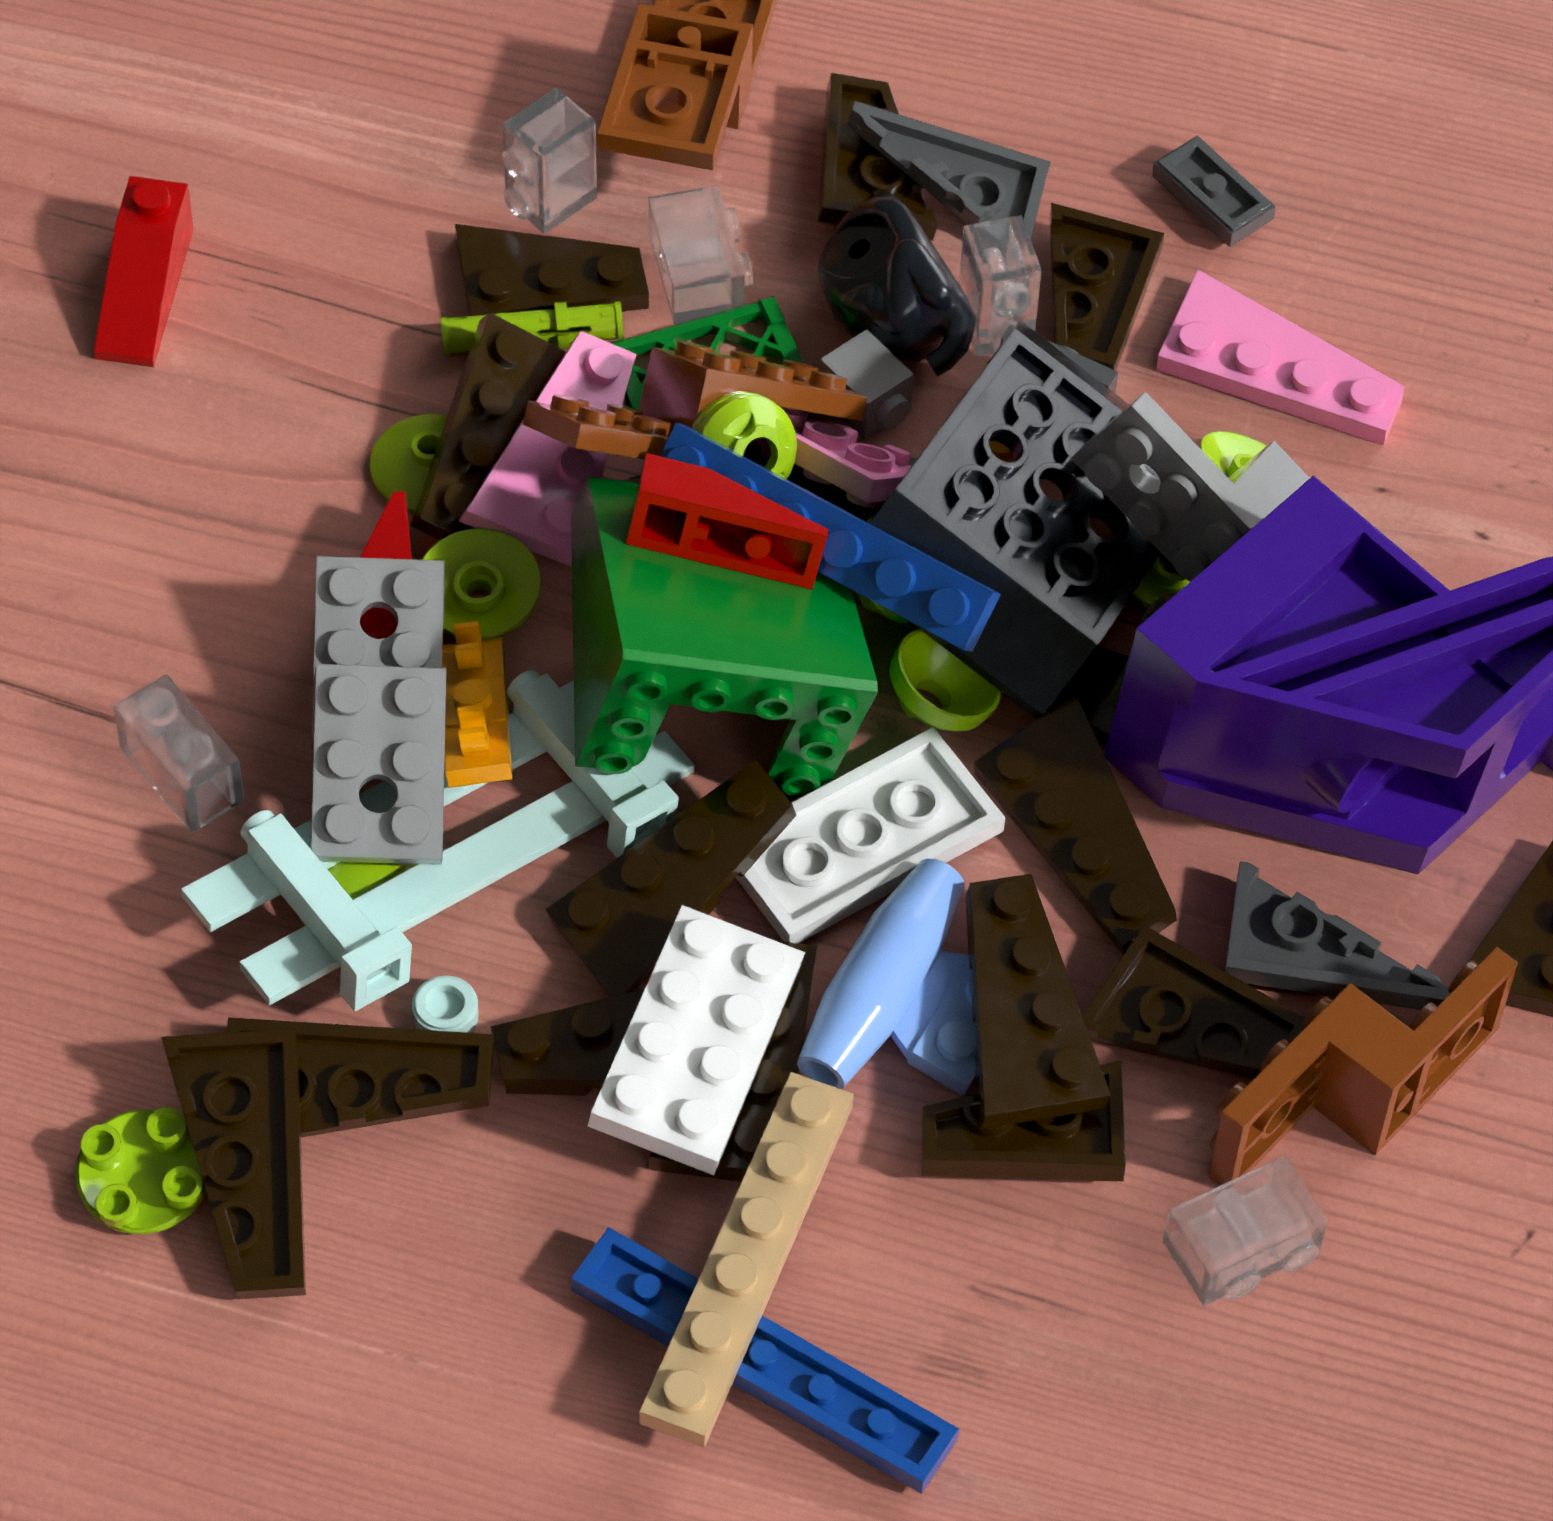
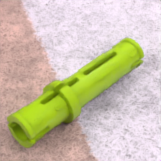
[441,301,624,356]

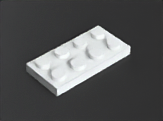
[735,727,1005,943]
[587,905,805,1175]

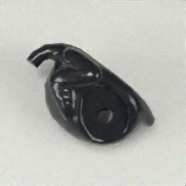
[817,190,977,377]

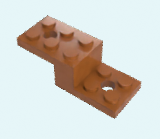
[597,0,777,171]
[523,341,868,460]
[1208,947,1518,1192]

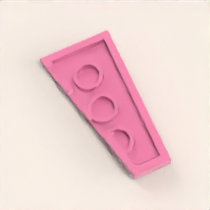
[1156,270,1405,445]
[459,331,636,567]
[752,407,912,508]

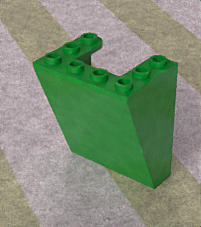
[571,476,878,797]

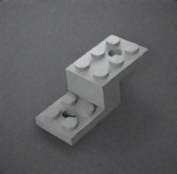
[1071,392,1310,582]
[311,556,446,864]

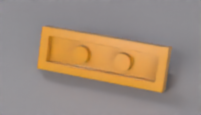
[442,621,512,788]

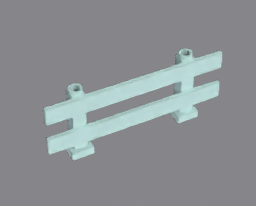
[181,670,695,1012]

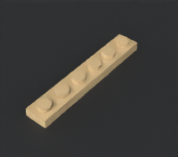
[639,1072,854,1448]

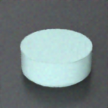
[412,975,479,1033]

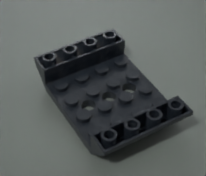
[869,320,1161,719]

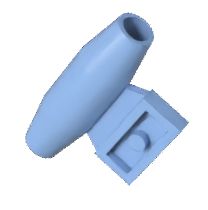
[797,858,978,1096]

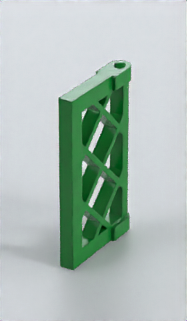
[610,296,804,409]

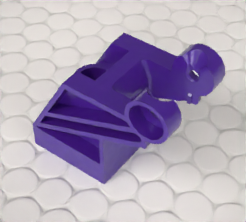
[1104,475,1553,874]

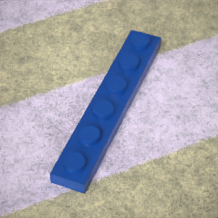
[660,423,1001,652]
[571,1227,959,1494]

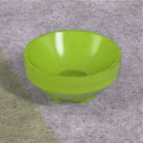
[692,391,797,479]
[889,629,1001,731]

